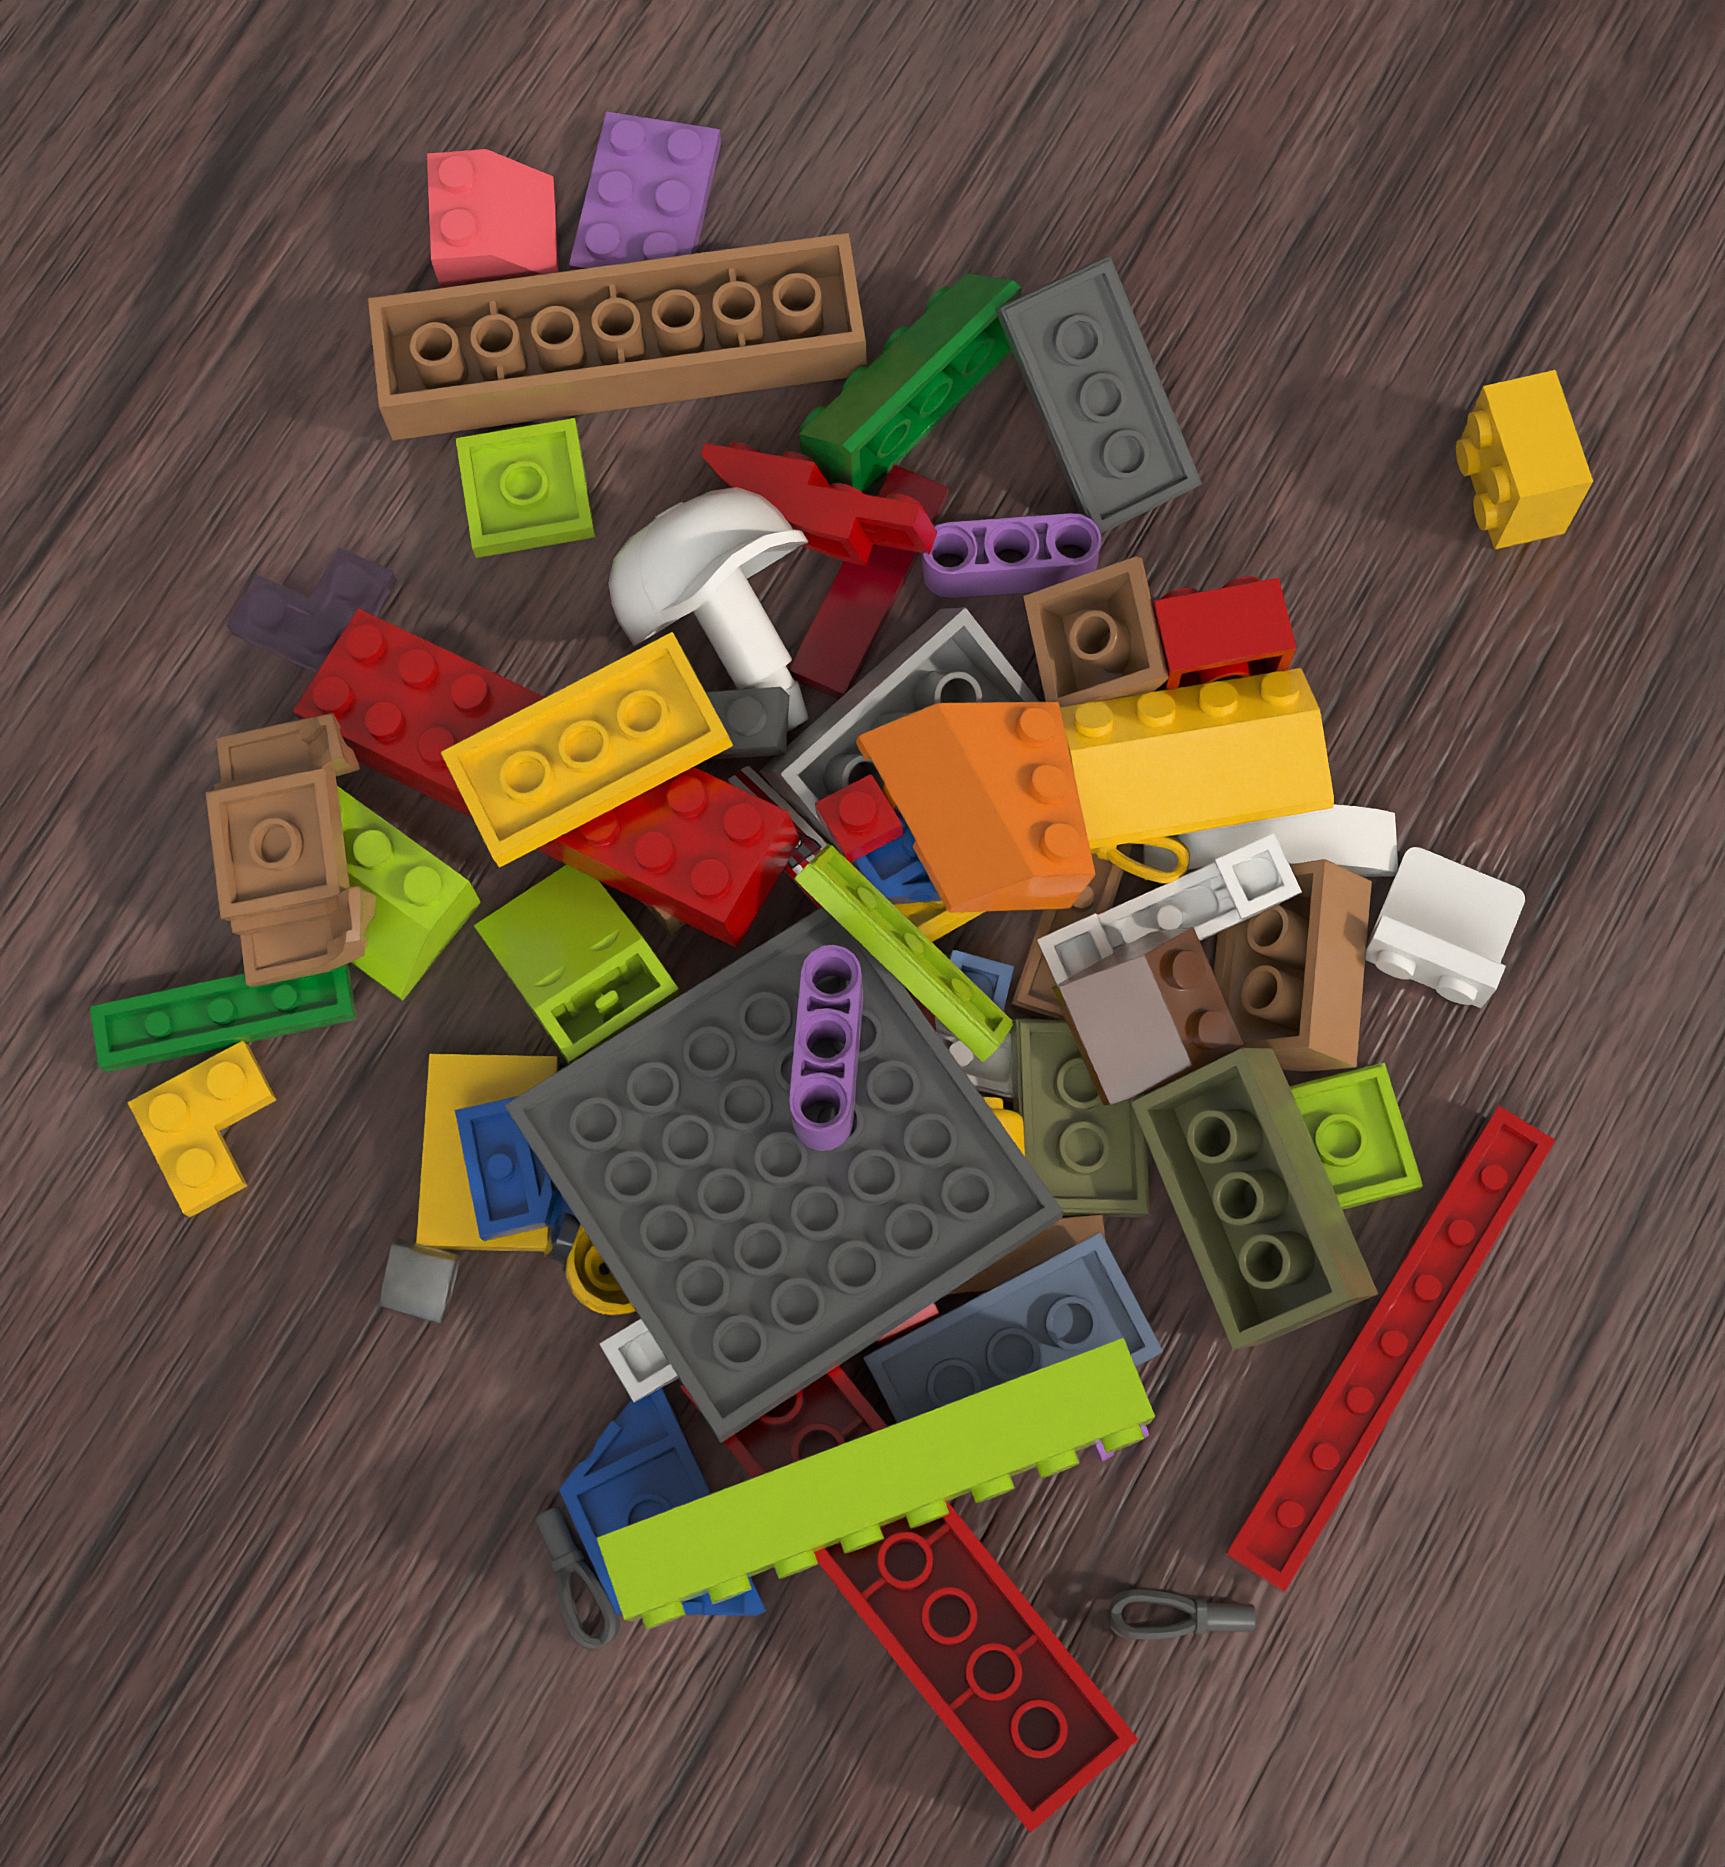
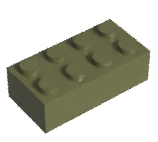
[1131,1048,1378,1350]

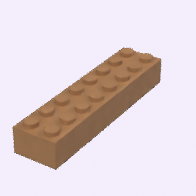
[368,233,867,440]

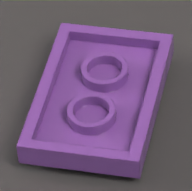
[569,112,721,271]

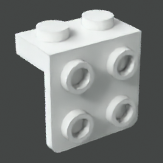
[1365,847,1525,1008]

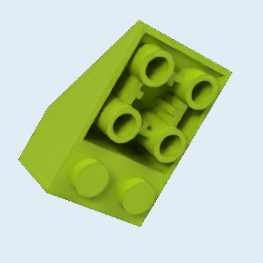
[474,864,681,1065]

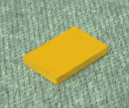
[416,1054,560,1252]

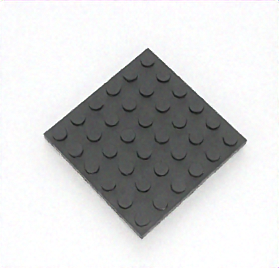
[505,907,1063,1443]

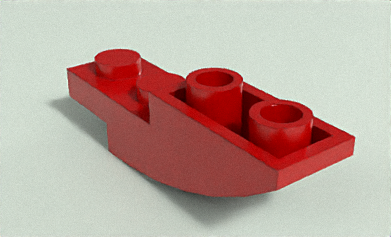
[700,442,937,566]

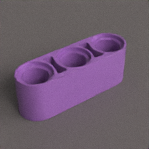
[922,513,1101,598]
[789,945,864,1151]

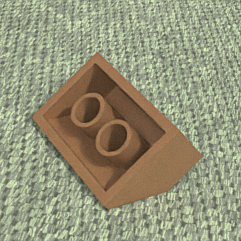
[1214,859,1372,1072]

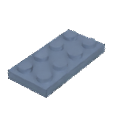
[863,1232,1163,1423]

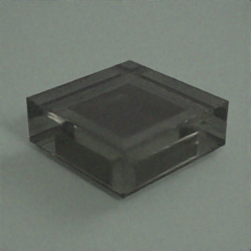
[378,1238,460,1323]

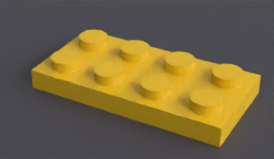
[441,632,733,868]

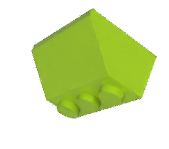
[337,786,481,1001]

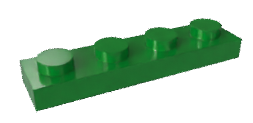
[90,963,357,1073]

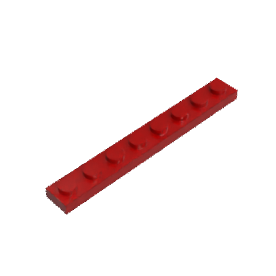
[1224,1105,1556,1592]

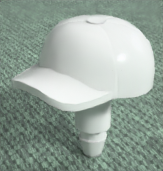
[609,487,809,732]

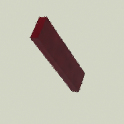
[788,464,949,699]

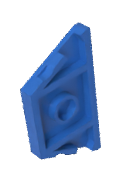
[559,1388,767,1616]

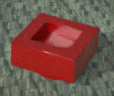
[815,774,903,863]

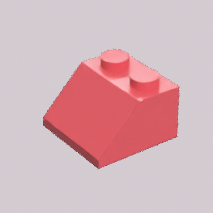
[427,149,559,288]

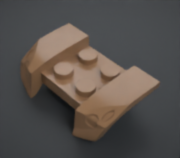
[206,713,376,987]

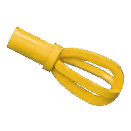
[1090,836,1190,883]

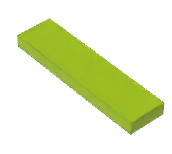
[794,844,1013,1062]

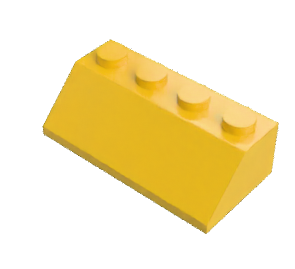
[1060,668,1334,849]

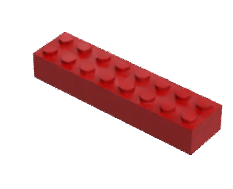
[292,608,800,948]
[680,1365,1139,1833]

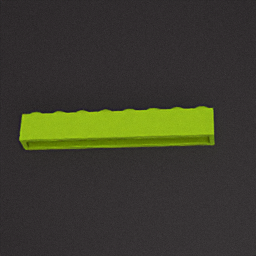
[597,1337,1155,1629]

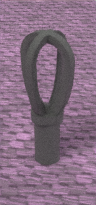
[535,1507,620,1650]
[1109,1590,1256,1640]

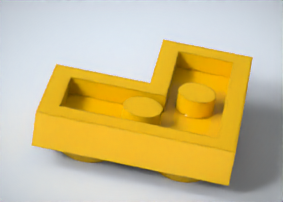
[127,1040,277,1218]

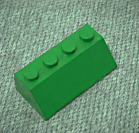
[799,273,1022,494]

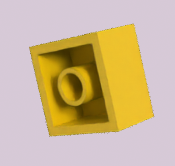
[1456,370,1593,550]

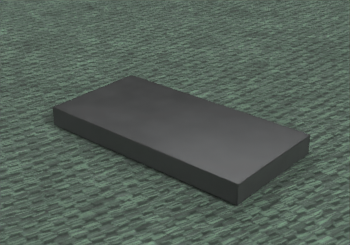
[995,256,1202,534]

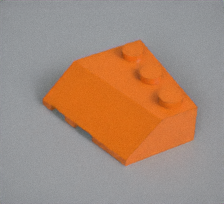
[855,702,1096,913]

